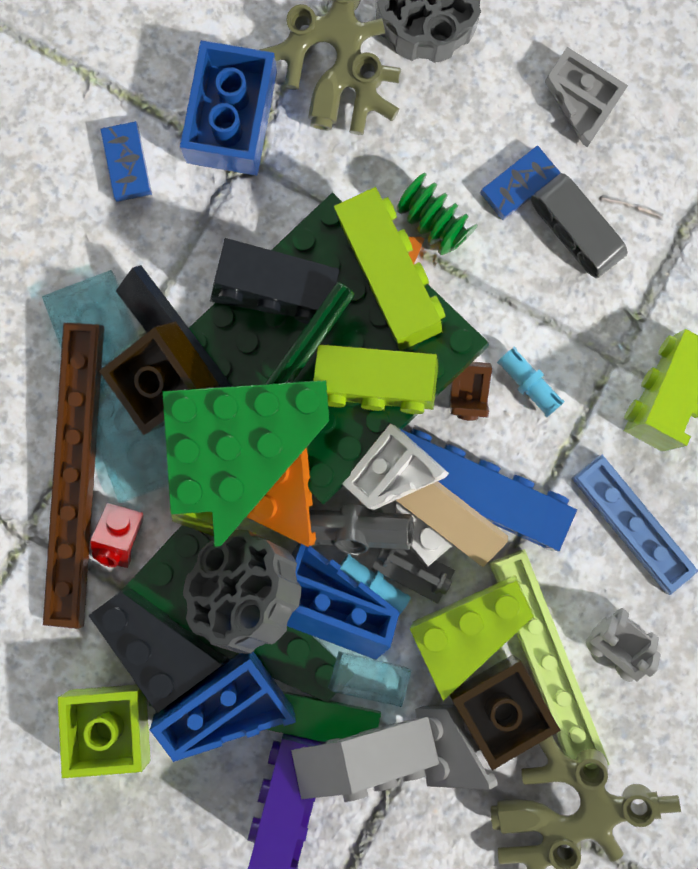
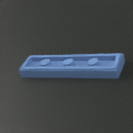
[571,454,698,595]

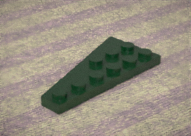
[120,525,353,703]

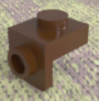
[449,362,492,421]

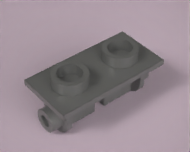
[371,548,455,604]

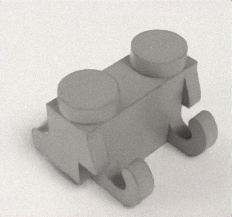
[586,608,661,682]

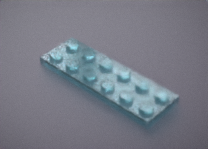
[42,270,169,503]

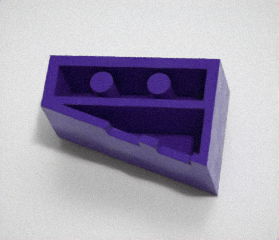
[247,733,326,869]

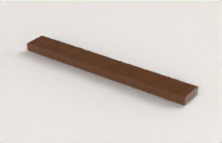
[43,323,104,629]

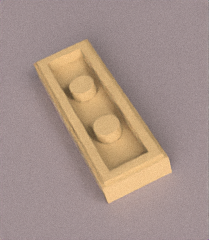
[396,481,508,567]

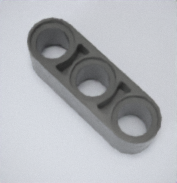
[531,173,628,278]

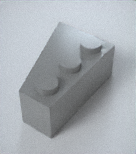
[291,717,439,802]

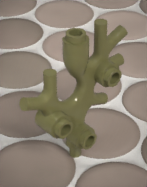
[259,0,401,135]
[490,736,681,869]

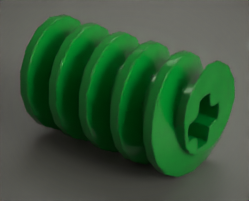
[397,172,478,255]

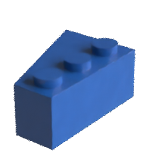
[287,543,400,660]
[150,652,296,762]

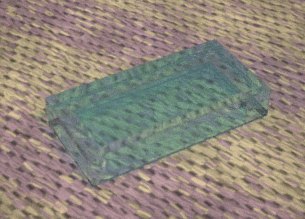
[328,651,412,707]

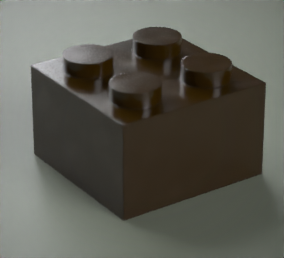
[99,321,219,436]
[449,655,561,771]

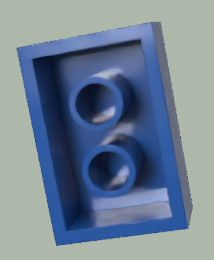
[180,40,277,176]

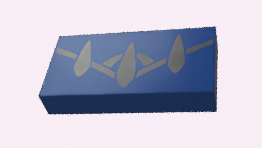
[100,121,152,202]
[480,145,561,220]

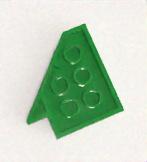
[163,380,329,547]

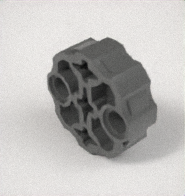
[376,0,481,63]
[183,529,302,654]

